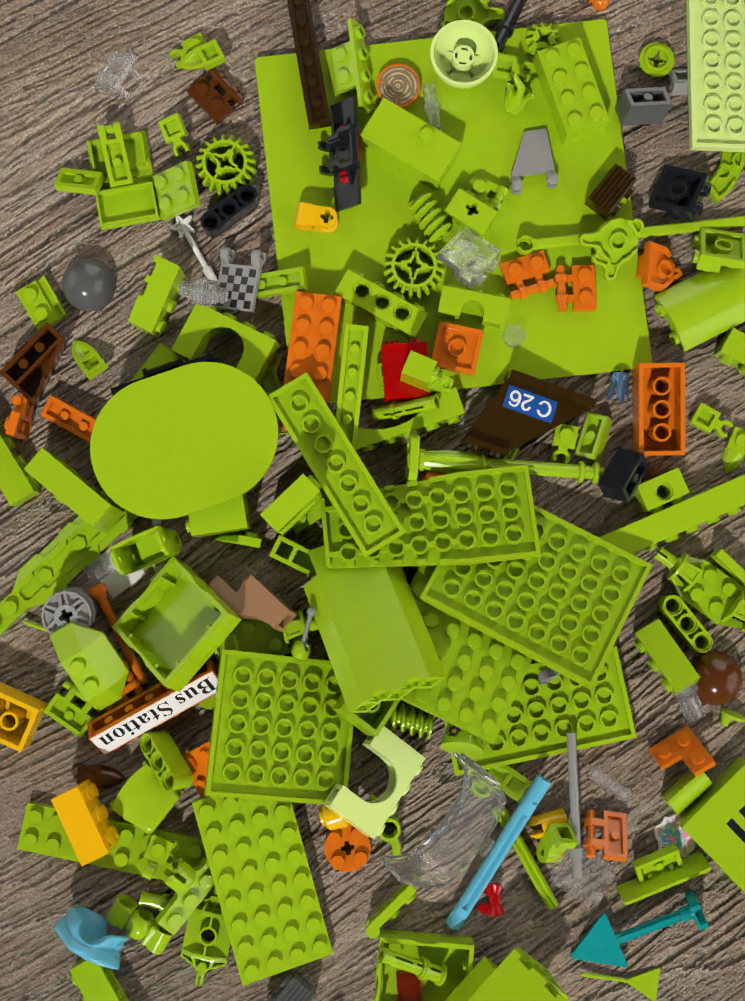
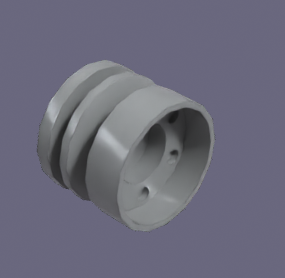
[41,586,97,634]

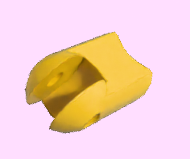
[526,807,569,839]

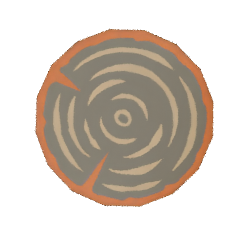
[376,64,420,109]

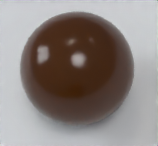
[689,650,743,706]

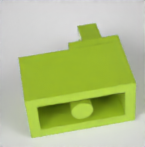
[400,351,454,394]

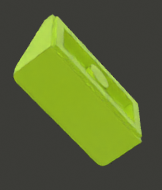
[574,412,613,463]

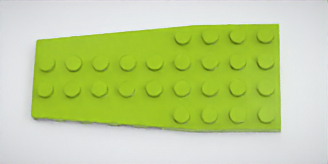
[320,464,541,568]

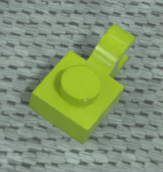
[142,833,175,880]

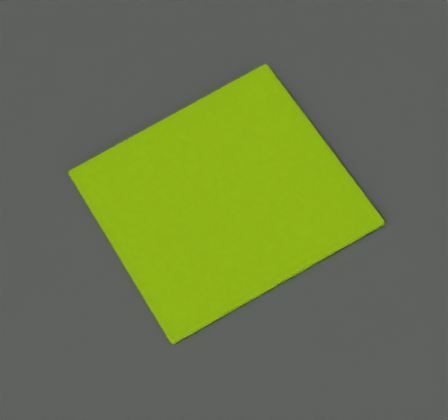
[255,19,653,404]

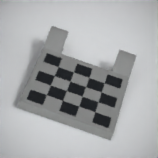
[214,247,266,313]

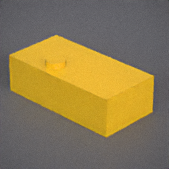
[0,682,48,752]

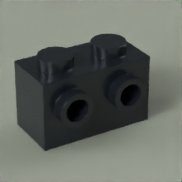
[598,448,649,503]

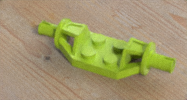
[653,546,745,632]
[211,610,319,663]

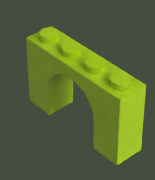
[171,302,280,385]
[260,474,323,536]

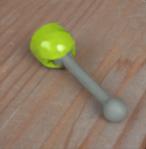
[291,607,316,660]

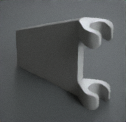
[510,128,558,194]

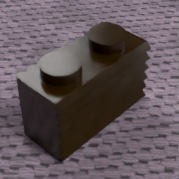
[584,163,637,220]

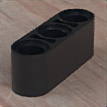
[200,184,259,238]

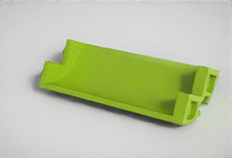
[654,266,745,352]

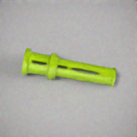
[377,947,447,986]

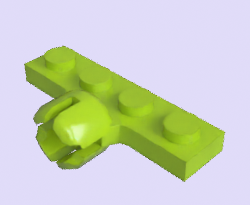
[154,856,214,936]

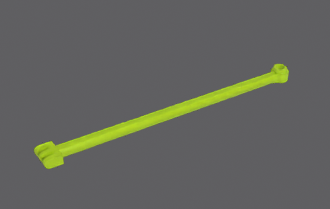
[516,215,745,255]

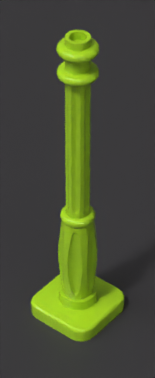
[405,434,604,484]

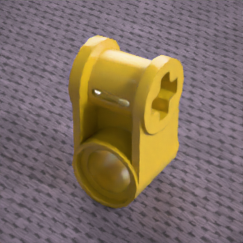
[294,202,339,233]

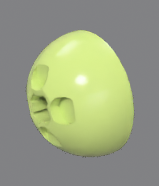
[430,20,498,89]

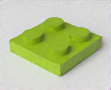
[152,160,201,221]

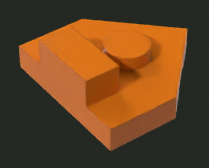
[636,241,683,292]

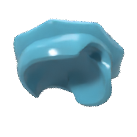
[54,906,129,970]

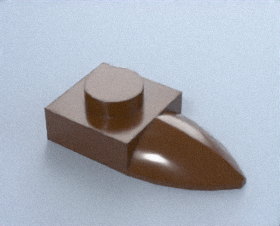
[77,764,125,790]

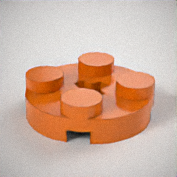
[324,825,371,872]

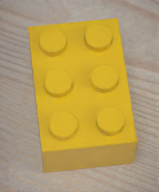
[51,779,119,866]

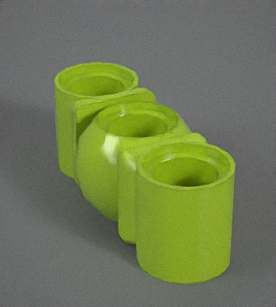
[106,894,173,955]

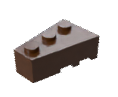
[0,323,68,406]

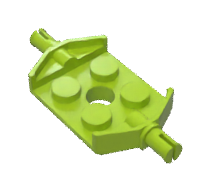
[180,886,231,986]

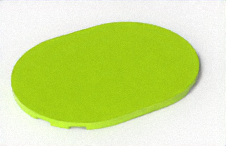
[90,362,279,519]

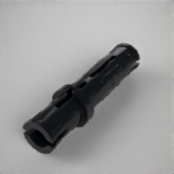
[494,0,527,52]

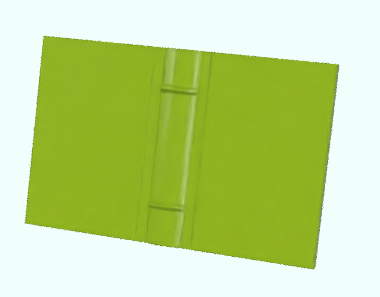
[86,130,161,231]

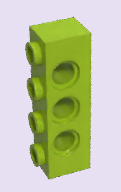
[334,269,428,339]

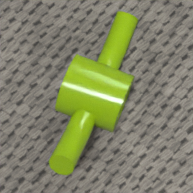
[367,794,402,864]

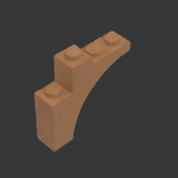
[207,575,297,632]

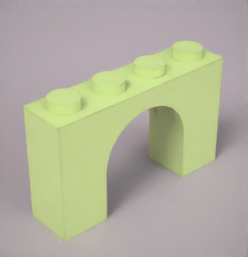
[323,726,426,839]

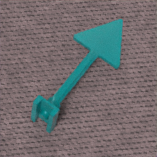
[571,889,709,968]

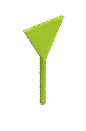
[580,967,660,1001]

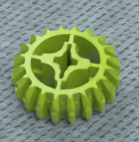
[195,134,256,196]
[383,237,444,299]

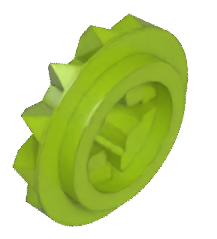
[525,21,561,56]
[638,42,675,79]

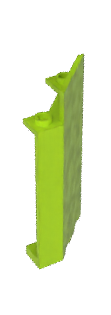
[303,545,447,713]

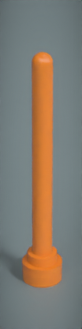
[87,582,148,685]

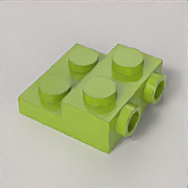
[691,227,745,273]

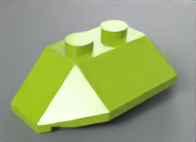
[50,622,129,710]

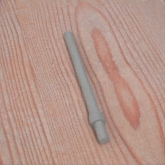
[566,732,584,877]

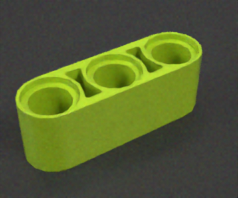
[657,595,713,653]
[140,730,193,792]

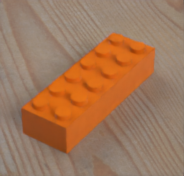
[278,291,342,432]

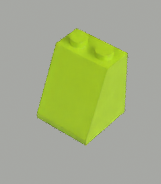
[185,493,252,538]

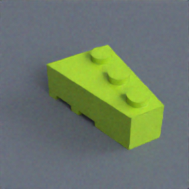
[128,254,188,337]

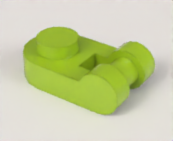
[467,177,510,212]

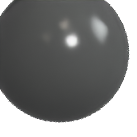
[61,258,116,312]

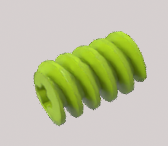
[408,192,452,245]
[384,703,434,740]

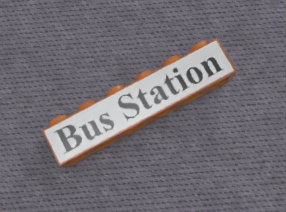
[87,658,218,755]

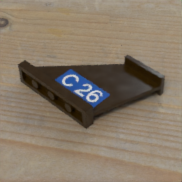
[460,369,597,459]

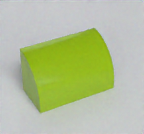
[660,770,712,815]

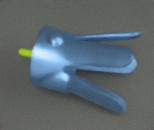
[605,368,630,403]

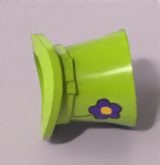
[439,723,484,757]

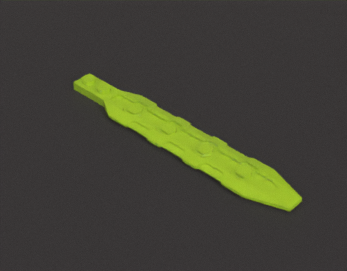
[0,490,139,636]

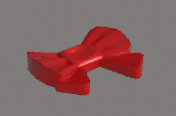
[477,882,505,917]

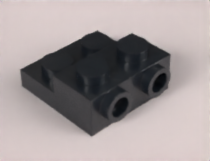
[648,165,712,222]

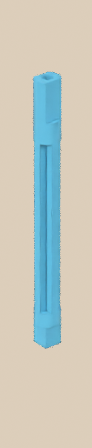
[445,774,551,931]

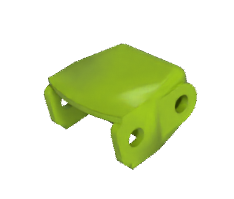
[109,525,182,576]
[109,759,185,835]

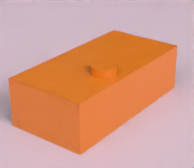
[632,363,685,456]

